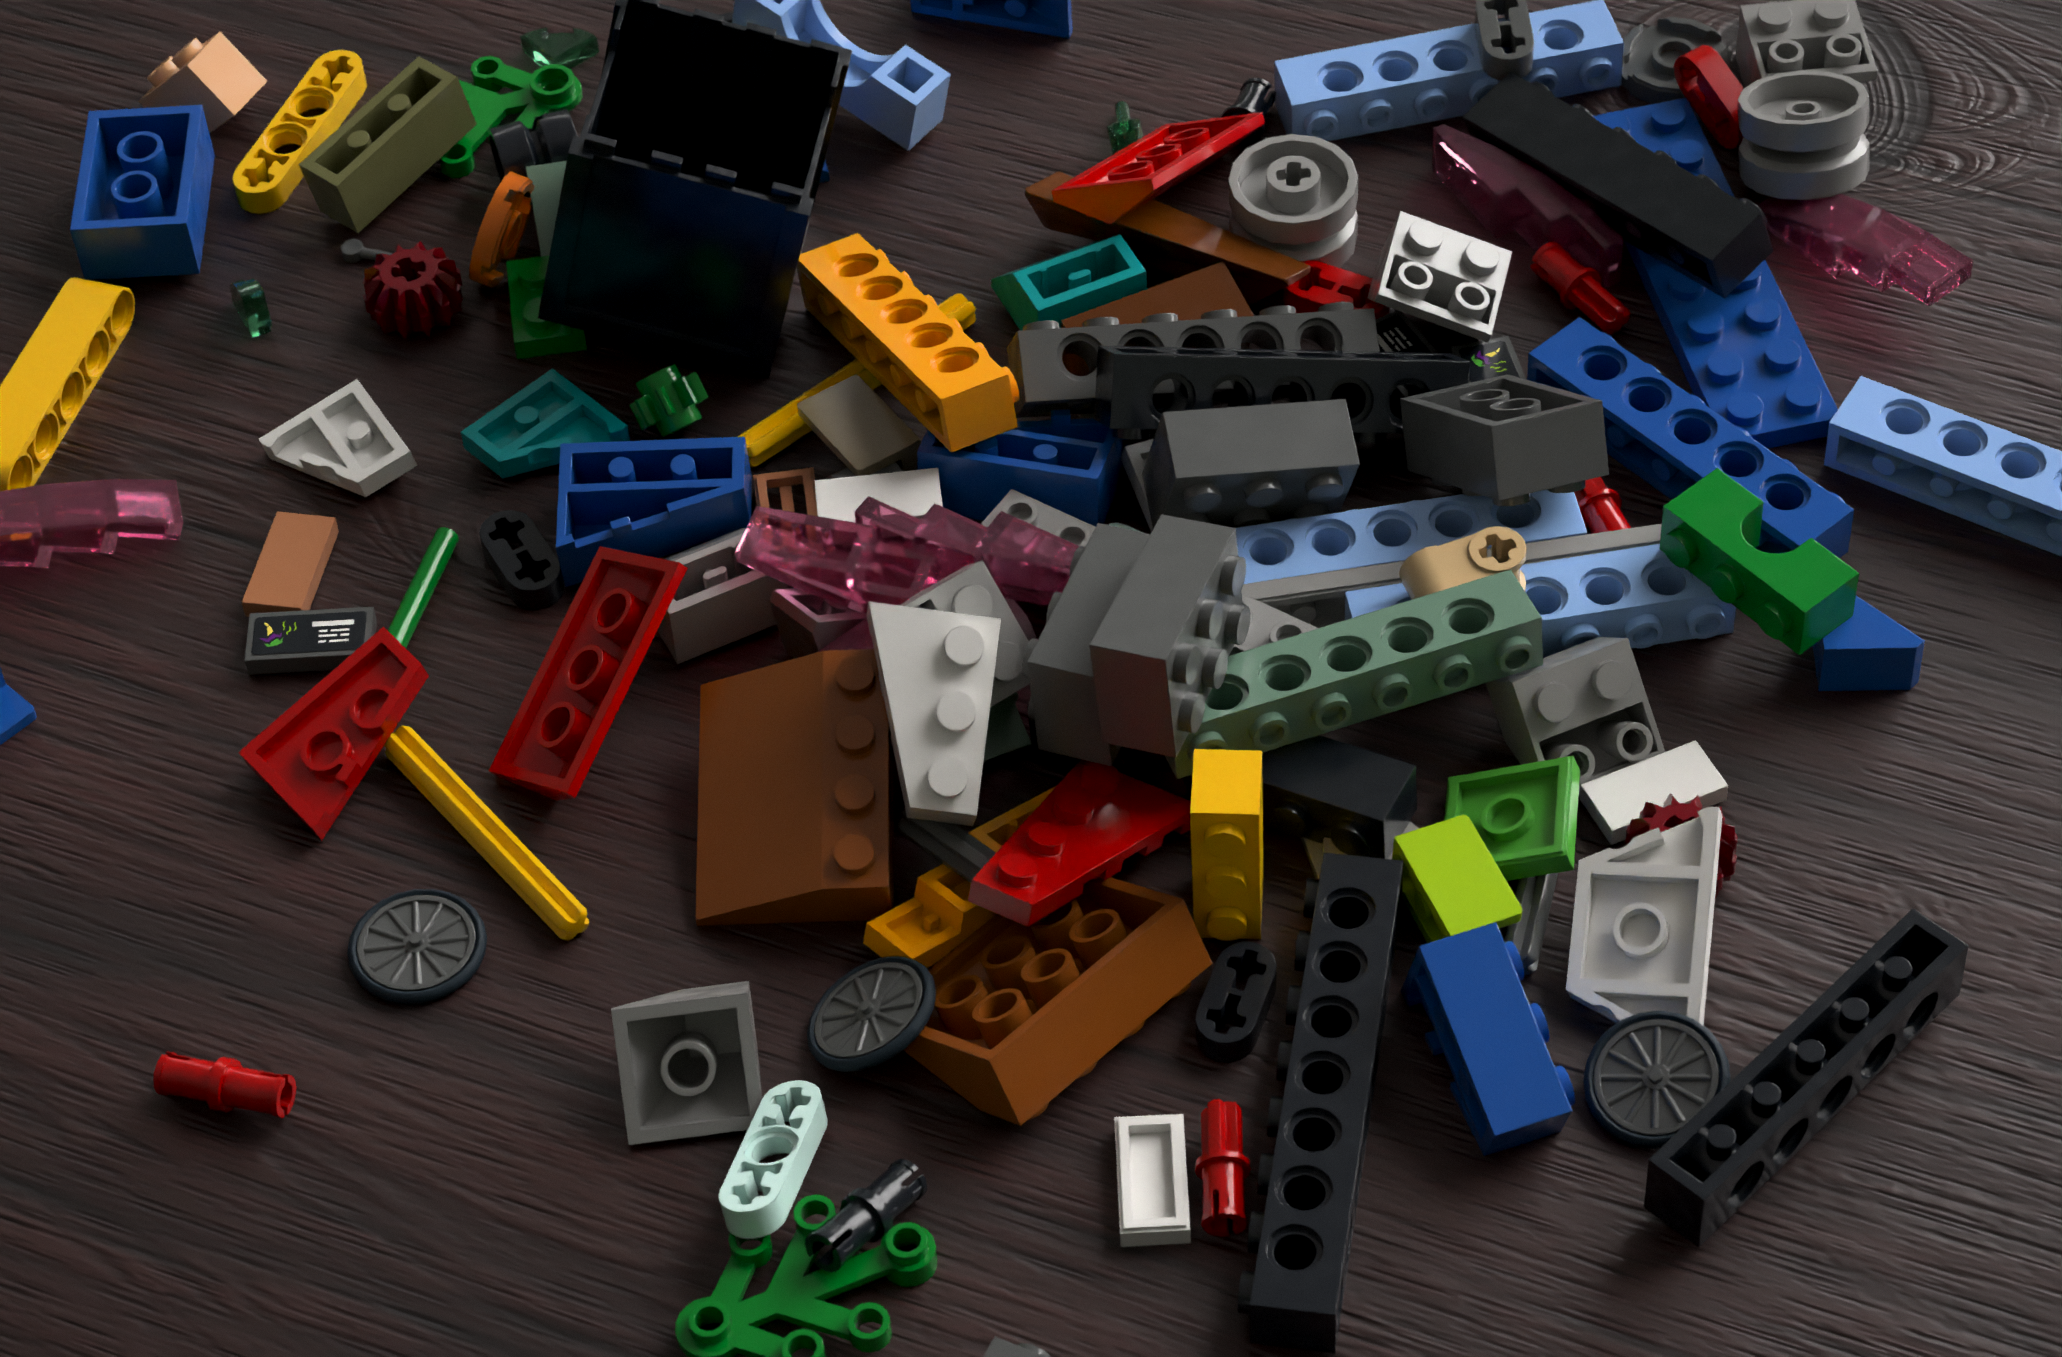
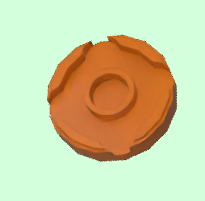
[469,171,534,288]

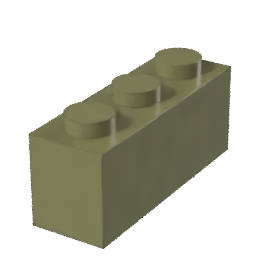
[299,56,477,233]

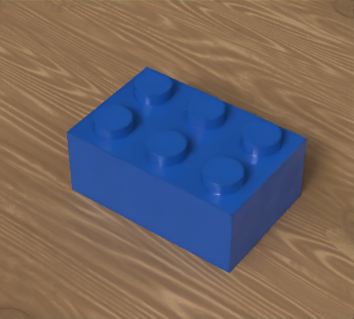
[70,105,215,280]

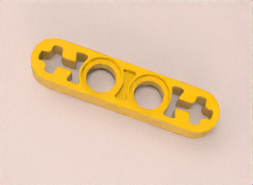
[232,50,367,214]

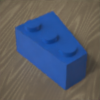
[917,409,1128,527]
[556,437,752,587]
[1401,922,1575,1156]

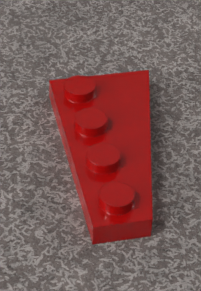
[967,760,1191,927]

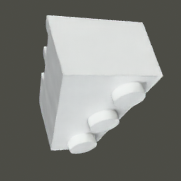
[866,602,1001,826]

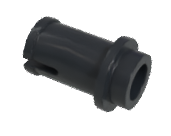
[1221,77,1276,147]

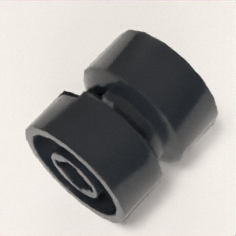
[488,108,578,196]

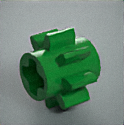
[629,364,709,438]

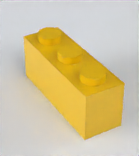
[1190,749,1264,941]

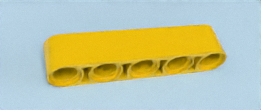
[0,277,135,506]

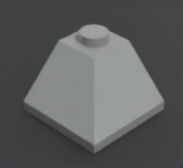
[611,981,763,1145]

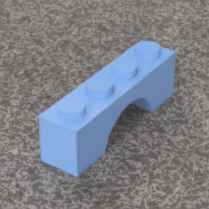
[732,0,951,151]

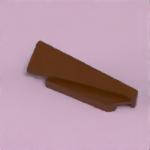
[1025,171,1311,306]

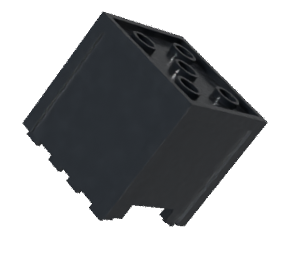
[538,0,852,378]

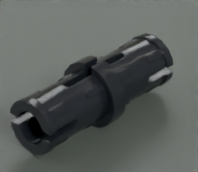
[805,1159,927,1273]

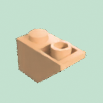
[139,32,267,133]

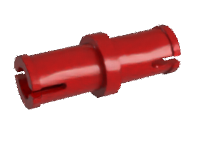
[153,1051,296,1118]

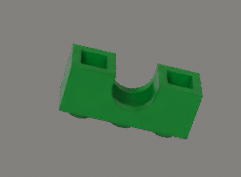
[1659,468,1859,655]

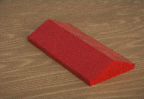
[1051,112,1265,225]
[489,546,688,801]

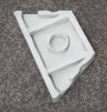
[1566,807,1722,1025]

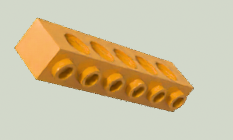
[797,233,1019,453]

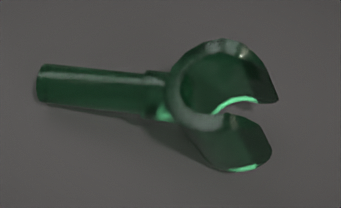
[1107,101,1144,155]

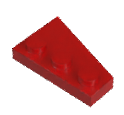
[238,626,429,841]

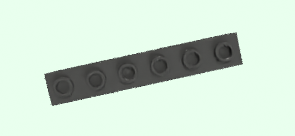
[1007,302,1380,418]

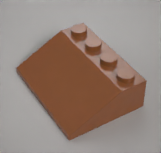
[695,649,894,926]
[904,877,1212,1126]

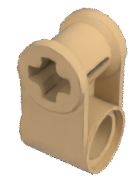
[1399,526,1527,600]

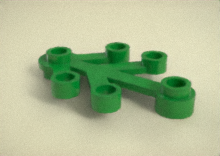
[439,56,582,178]
[675,1195,937,1357]

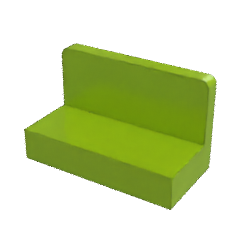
[1392,815,1523,943]

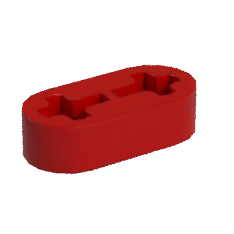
[1674,45,1744,149]
[1283,260,1390,319]

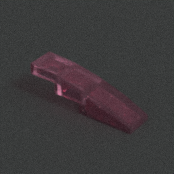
[1432,124,1624,288]
[1757,194,1973,306]
[0,479,183,568]
[854,496,1079,605]
[735,506,1004,614]

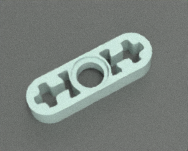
[719,1080,828,1239]

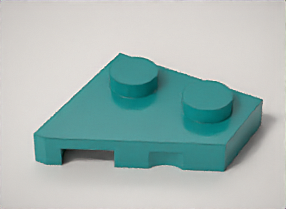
[461,368,630,479]

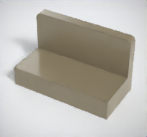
[797,374,921,476]

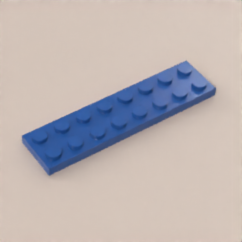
[1593,98,1838,449]

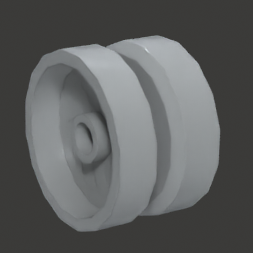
[1738,71,1869,200]
[1228,134,1358,268]

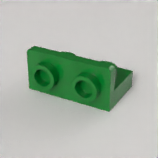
[506,255,587,359]

